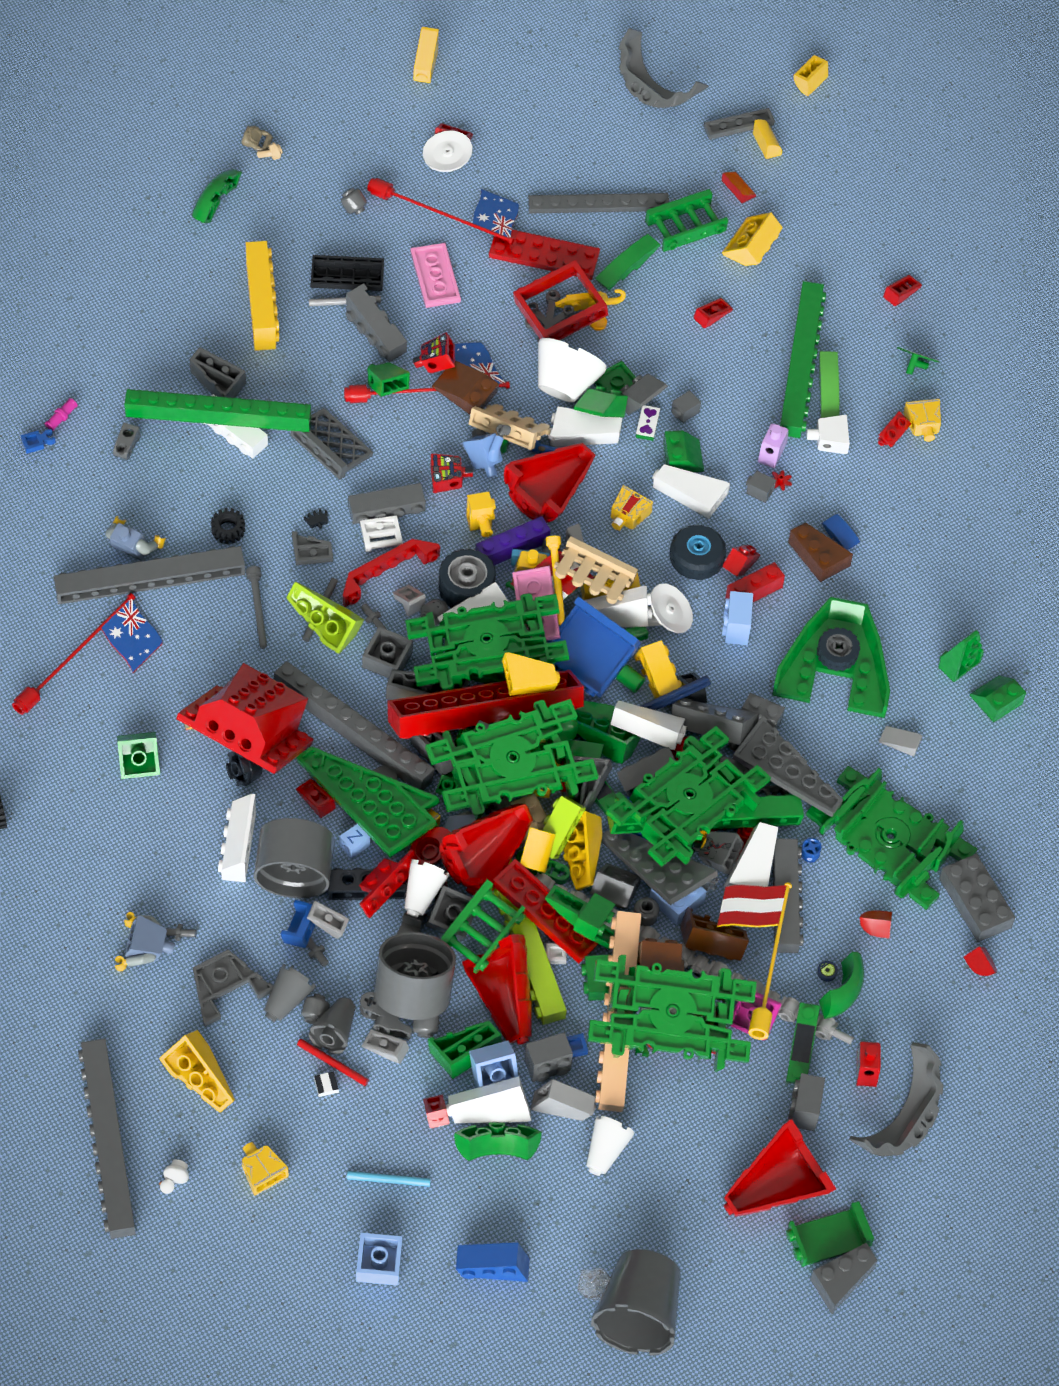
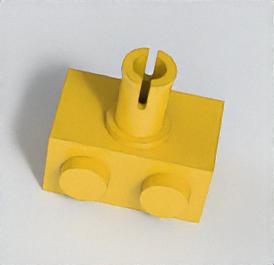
[466,492,496,537]

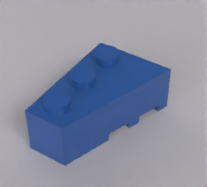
[456,1242,530,1282]

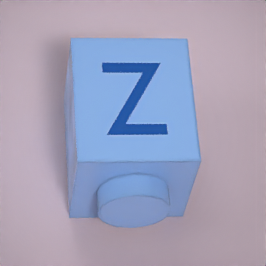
[339,824,370,859]

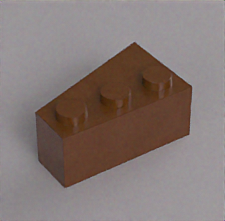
[788,522,853,582]
[680,907,749,961]

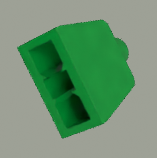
[367,362,410,397]

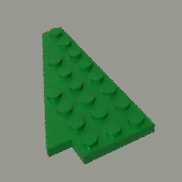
[296,746,440,857]

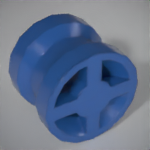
[801,838,822,862]

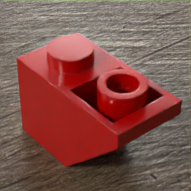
[722,544,761,577]

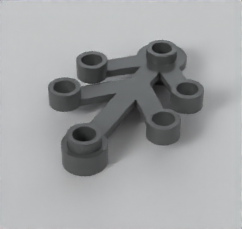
[525,290,574,343]

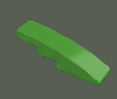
[819,351,839,418]

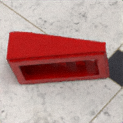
[883,275,922,306]

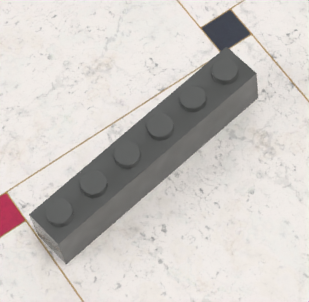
[773,838,804,953]

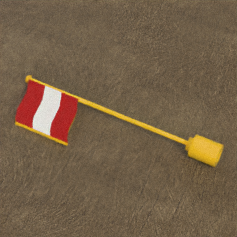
[717,882,792,1040]

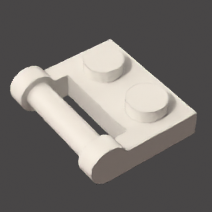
[360,515,403,552]

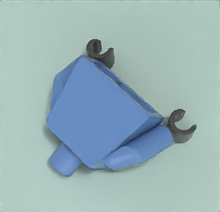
[462,424,511,478]

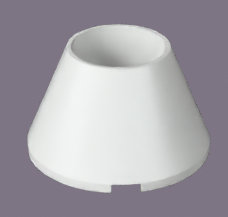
[538,338,607,402]

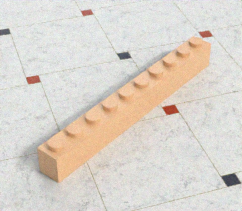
[595,911,641,1112]

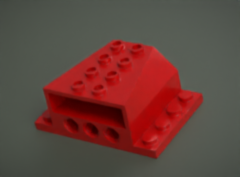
[176,663,314,774]

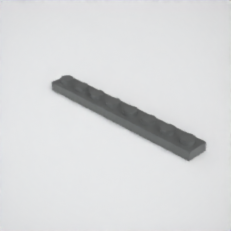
[528,193,669,214]

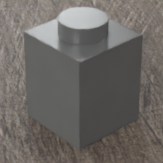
[671,390,701,423]
[746,471,776,503]

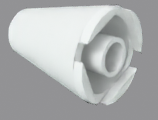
[404,860,449,918]
[586,1116,635,1176]

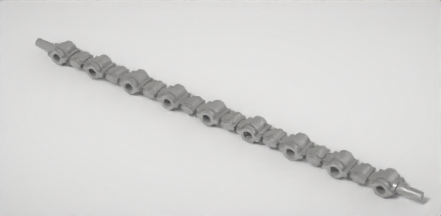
[535,873,854,1045]

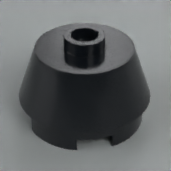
[226,751,263,786]

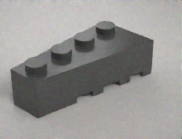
[346,283,407,362]
[385,670,471,700]

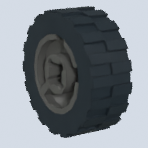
[817,627,860,671]

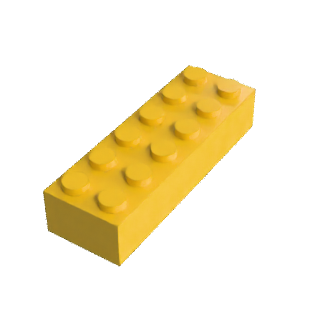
[245,241,279,351]

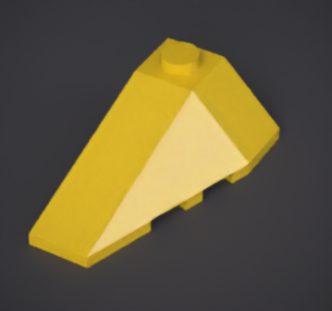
[563,811,602,891]
[159,1030,235,1112]

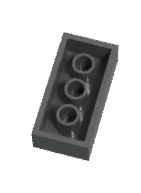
[939,854,1016,943]

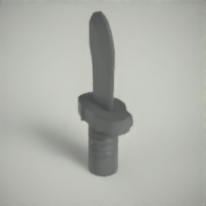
[361,604,386,629]
[166,924,197,941]
[307,937,329,967]

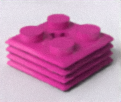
[731,992,781,1041]

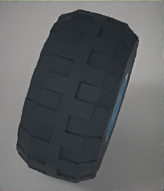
[670,525,726,580]

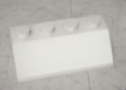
[218,794,256,882]

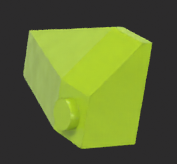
[286,582,364,654]

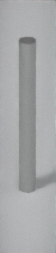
[309,296,381,306]

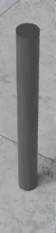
[302,578,338,642]

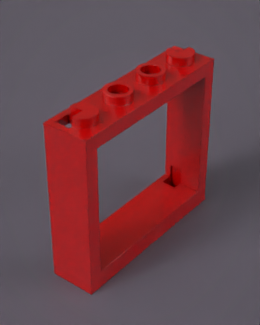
[513,260,608,340]

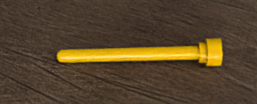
[546,536,565,626]

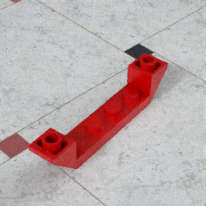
[343,539,440,607]

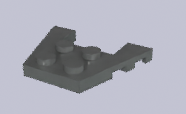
[193,950,273,1027]

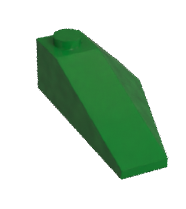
[938,630,984,682]
[575,710,641,764]

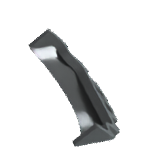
[619,28,709,108]
[849,1042,943,1156]

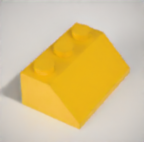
[722,212,783,266]

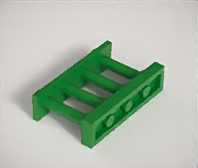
[645,189,728,252]
[441,879,526,974]

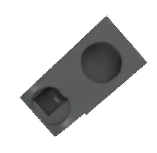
[113,422,141,460]

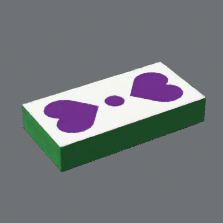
[636,405,660,441]

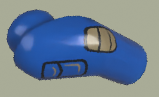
[531,440,557,454]

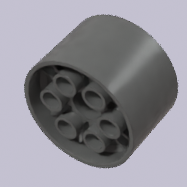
[254,818,335,898]
[374,933,456,1020]

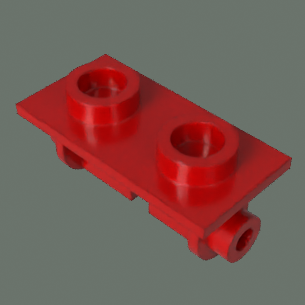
[878,411,911,448]

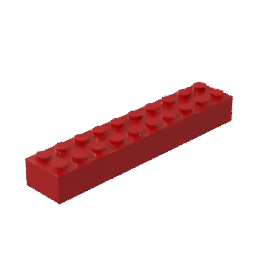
[387,670,584,739]

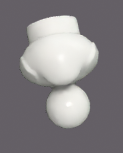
[159,1160,189,1194]

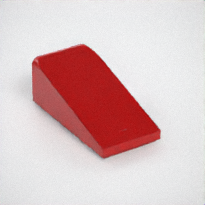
[693,298,733,329]
[296,779,336,818]

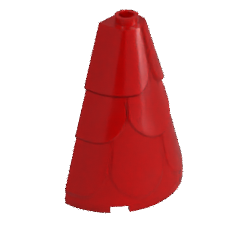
[504,443,596,523]
[439,803,533,895]
[462,934,532,1045]
[723,1119,836,1217]

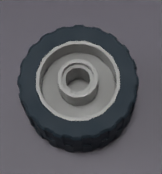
[439,549,496,608]

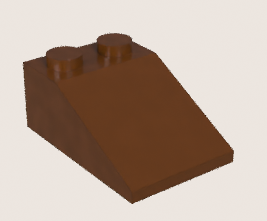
[432,361,499,415]

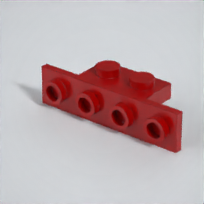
[359,850,421,918]

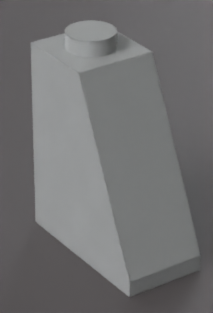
[530,1079,596,1121]

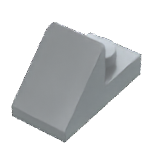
[392,584,426,616]

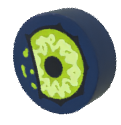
[817,961,838,982]

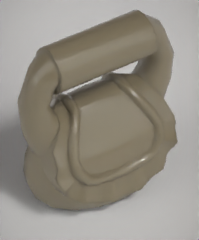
[241,126,273,151]

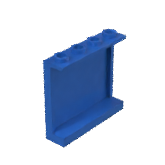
[548,596,641,698]

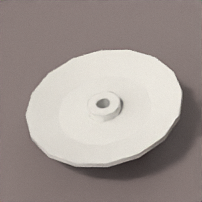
[423,131,473,172]
[651,584,693,633]

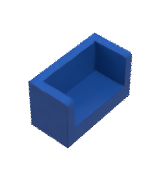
[280,900,316,949]

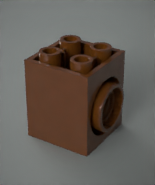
[637,938,684,972]

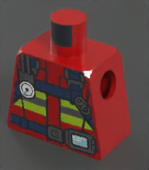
[413,332,455,373]
[430,454,473,493]
[856,1042,881,1087]

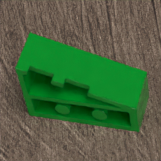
[428,1021,502,1079]

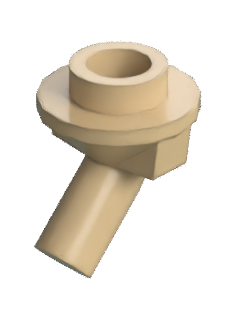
[257,142,283,160]

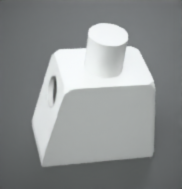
[806,415,850,454]

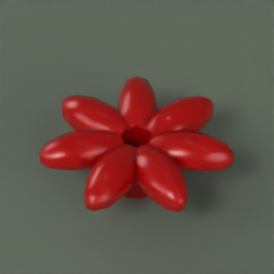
[772,470,792,491]

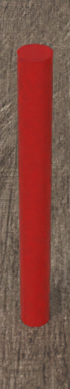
[297,1039,369,1086]

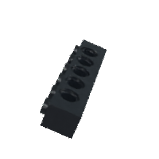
[328,867,448,900]

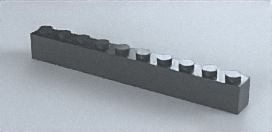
[53,546,245,605]
[274,661,434,791]
[78,1039,136,1239]

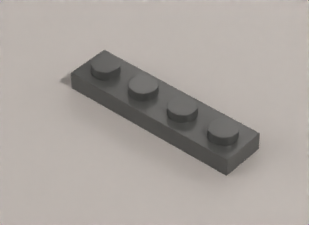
[704,108,775,140]

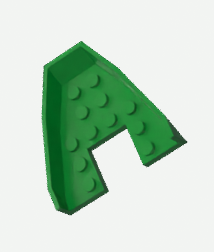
[772,597,890,718]

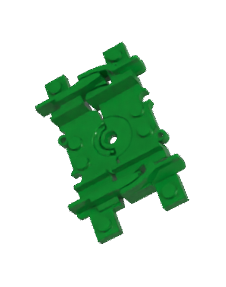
[405,593,569,690]
[606,726,771,867]
[587,955,757,1072]

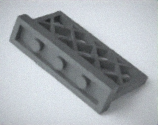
[290,408,373,480]

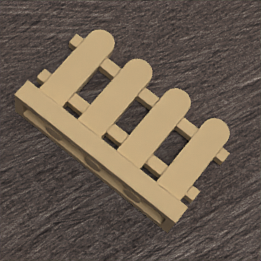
[469,404,551,450]
[553,536,638,604]

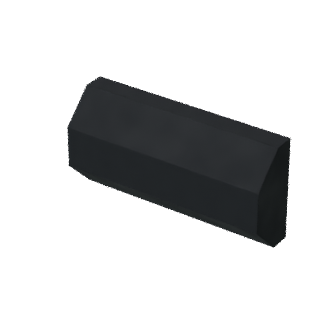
[310,255,384,291]

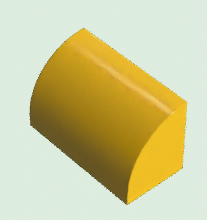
[794,55,828,96]
[753,119,782,159]
[520,828,556,873]

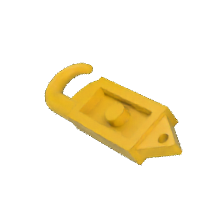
[555,289,626,311]

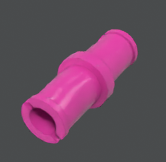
[45,398,78,431]

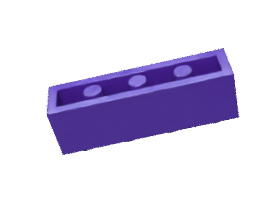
[475,516,551,566]

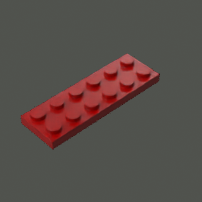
[489,229,600,280]
[492,859,599,964]

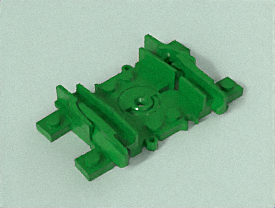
[425,699,599,820]
[806,766,978,910]

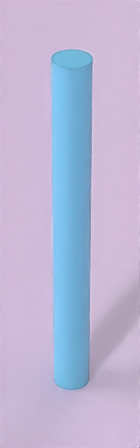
[347,1171,430,1187]

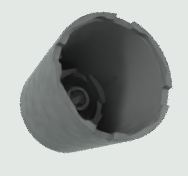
[591,1249,681,1356]

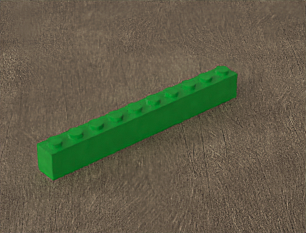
[780,281,826,439]
[124,389,312,432]
[607,794,804,834]

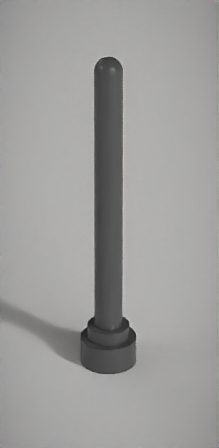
[246,566,267,649]

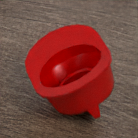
[410,827,451,865]

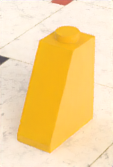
[413,27,439,83]
[502,652,560,696]

